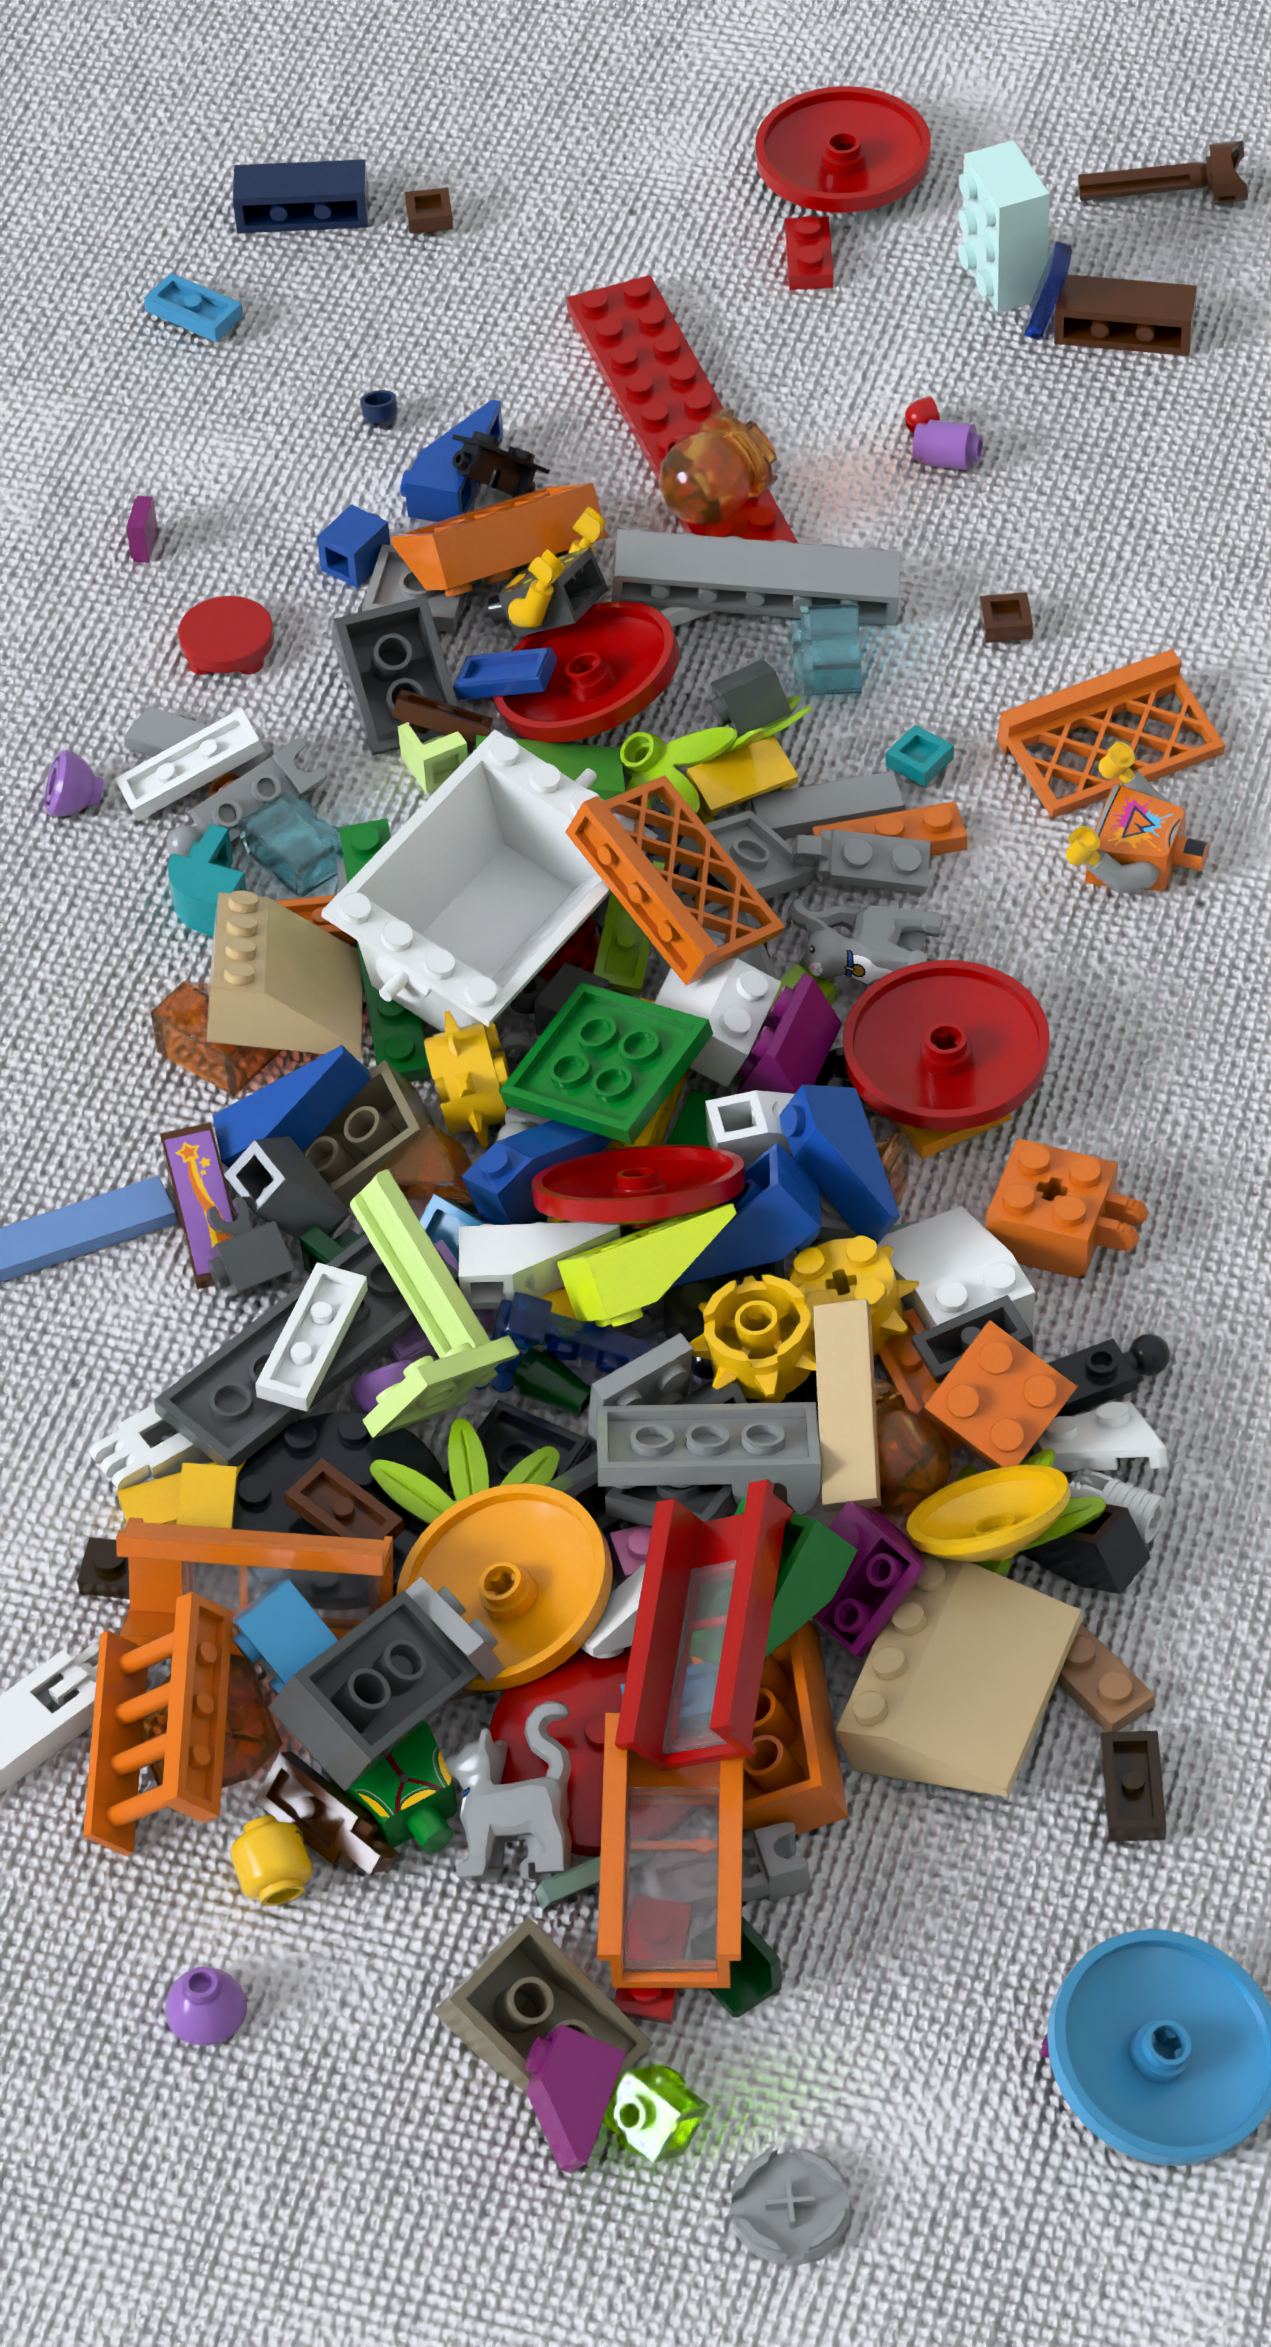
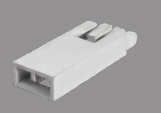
[89,1404,210,1490]
[0,1643,99,1794]

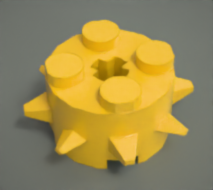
[424,1010,511,1148]
[787,1235,919,1356]
[689,1275,816,1403]

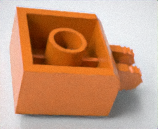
[985,1138,1149,1278]

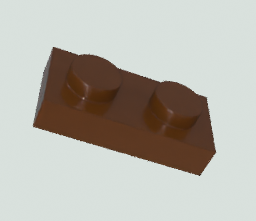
[392,689,493,748]
[284,1458,404,1541]

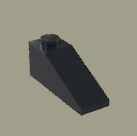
[1018,1504,1151,1594]

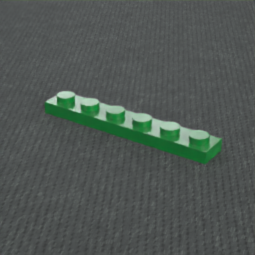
[339,818,431,1082]

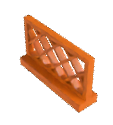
[996,649,1225,819]
[565,775,785,986]

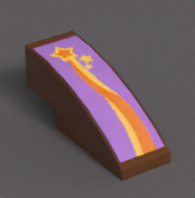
[160,1122,235,1289]

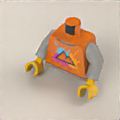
[1066,741,1209,894]

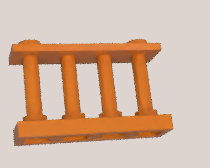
[83,1591,233,1856]

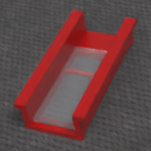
[615,1479,793,1771]

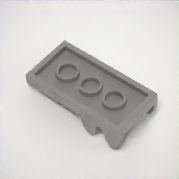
[596,1402,821,1515]

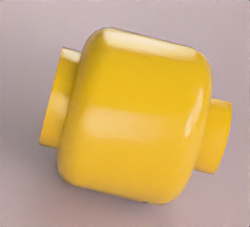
[230,1815,313,1906]

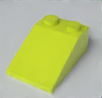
[556,1204,736,1328]

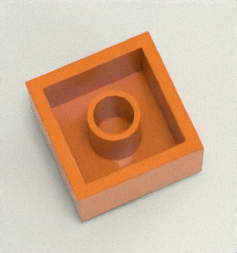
[918,1320,1078,1469]

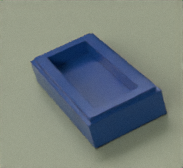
[453,647,558,700]

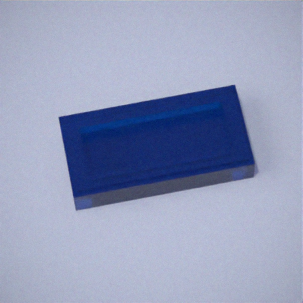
[1024,241,1072,340]

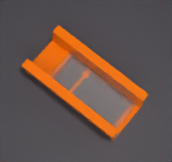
[116,1517,393,1665]
[597,1713,744,1988]

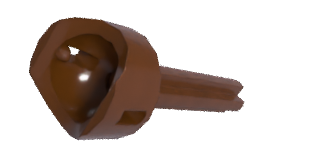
[1078,140,1248,204]

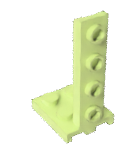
[350,1169,520,1438]

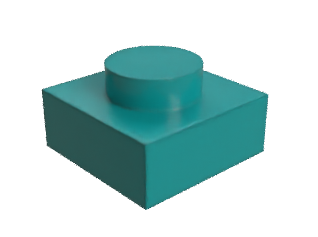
[886,725,954,787]

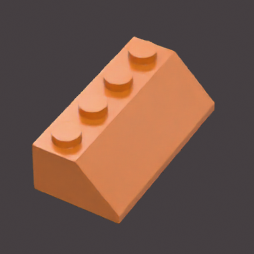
[390,483,607,597]
[693,1620,848,1835]

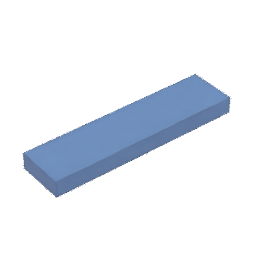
[0,1175,177,1282]

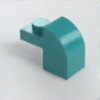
[168,824,247,936]

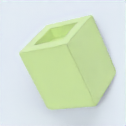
[398,723,468,794]

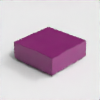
[126,496,158,563]

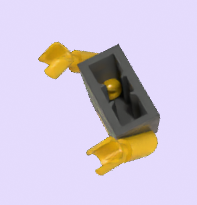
[487,507,608,636]

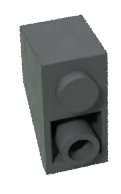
[224,1136,351,1241]

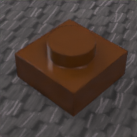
[405,187,453,234]
[980,592,1033,643]

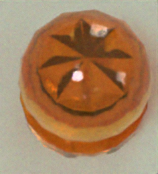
[659,408,778,525]
[818,1378,952,1517]

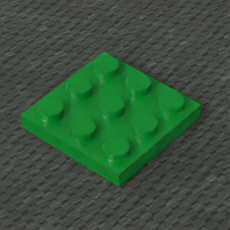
[499,982,713,1145]

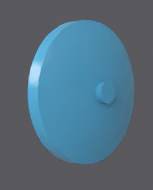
[1047,1929,1271,2166]

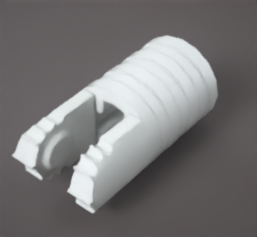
[1068,1468,1166,1543]

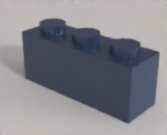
[233,159,369,233]

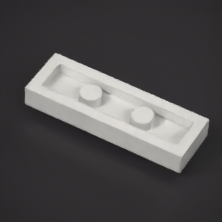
[115,708,265,822]
[255,1262,368,1412]

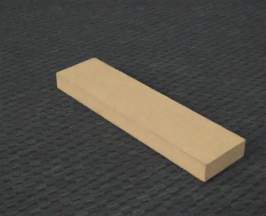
[813,1299,881,1513]

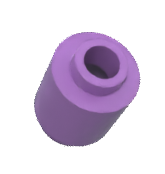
[912,419,983,470]

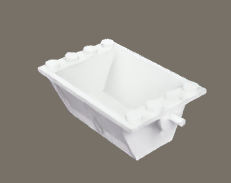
[321,729,659,1032]

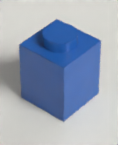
[317,504,391,588]

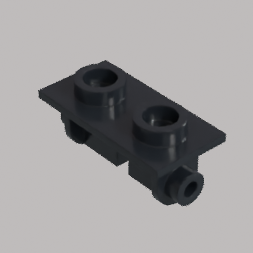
[452,431,550,498]

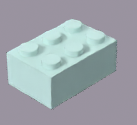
[958,140,1050,313]

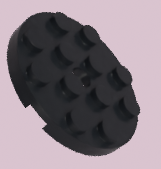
[233,1412,449,1609]

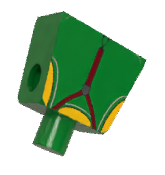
[329,1722,458,1854]

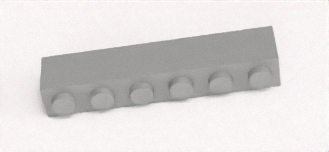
[611,529,901,626]

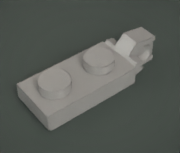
[791,829,931,894]

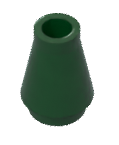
[511,1347,591,1416]

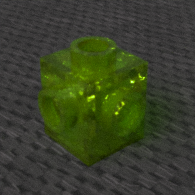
[602,2064,710,2163]

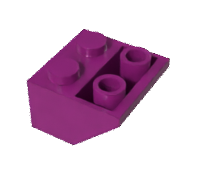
[735,973,842,1095]
[813,1501,927,1658]

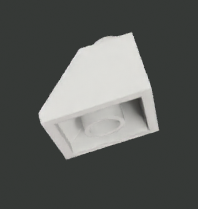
[654,958,782,1087]

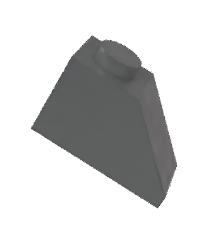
[911,1295,1033,1383]

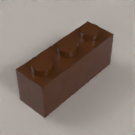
[1054,274,1197,356]

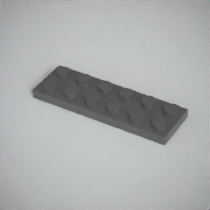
[154,1234,460,1467]

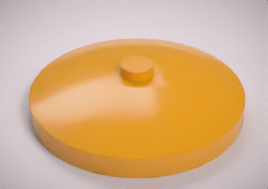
[396,1483,613,1691]

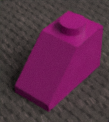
[525,2024,626,2174]

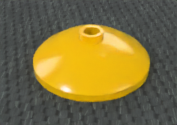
[906,1465,1071,1562]

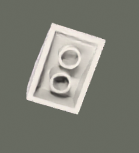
[877,1206,1036,1330]

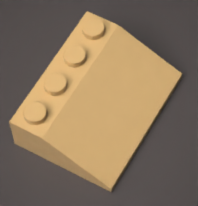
[206,890,362,1058]
[836,1554,1083,1797]

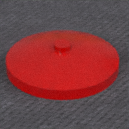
[755,86,931,213]
[493,601,680,743]
[843,960,1050,1131]
[532,1145,746,1228]
[489,1646,704,1857]

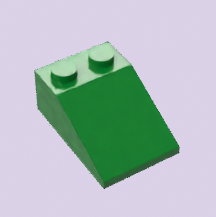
[691,1497,858,1666]

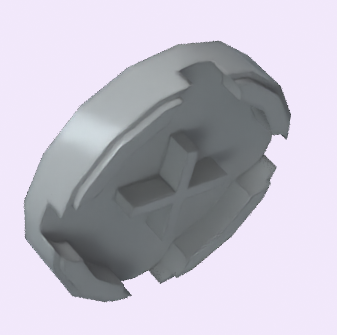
[730,2148,851,2266]

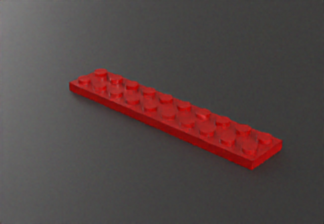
[566,275,798,543]

